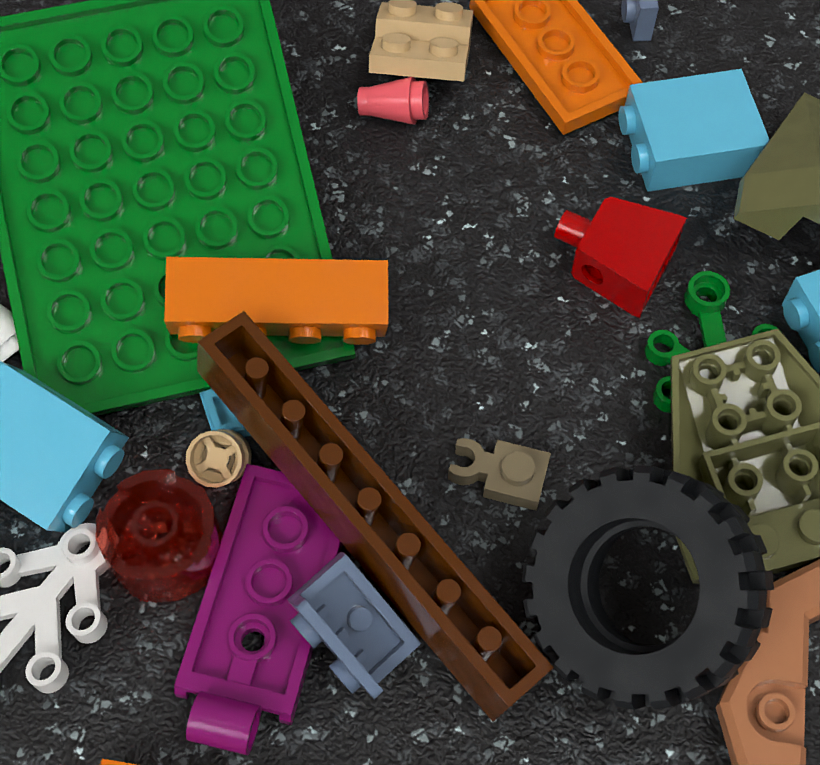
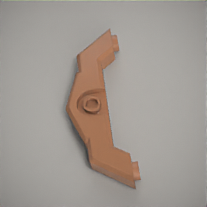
[716,559,820,765]

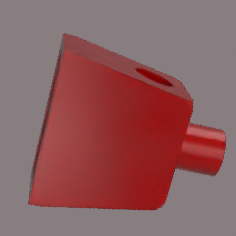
[554,197,687,319]

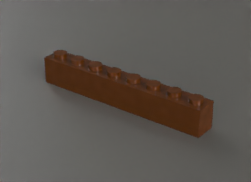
[197,311,554,722]

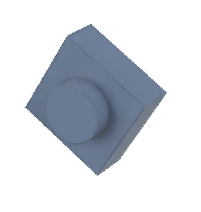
[621,0,659,41]

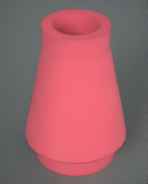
[357,77,429,125]

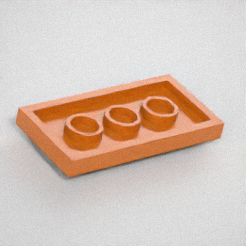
[469,0,643,135]

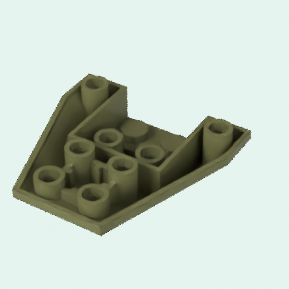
[733,92,820,240]
[670,329,820,584]

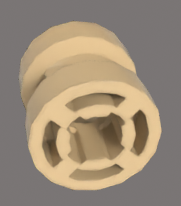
[186,429,252,488]

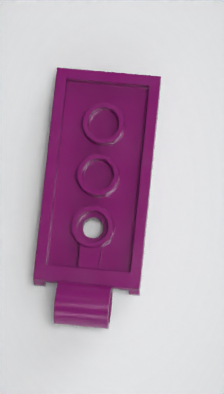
[174,464,343,756]

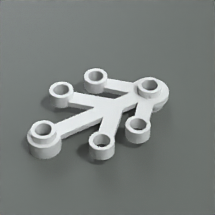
[0,523,114,693]

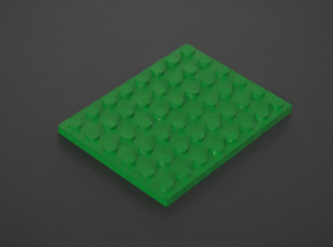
[0,0,356,416]

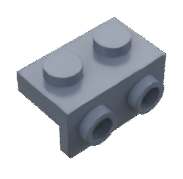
[287,552,421,699]

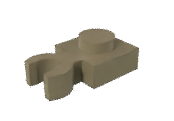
[448,438,551,511]

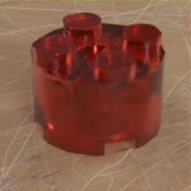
[96,469,222,603]

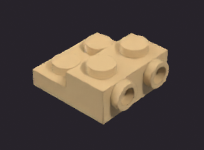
[369,0,473,82]

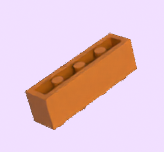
[164,257,388,345]

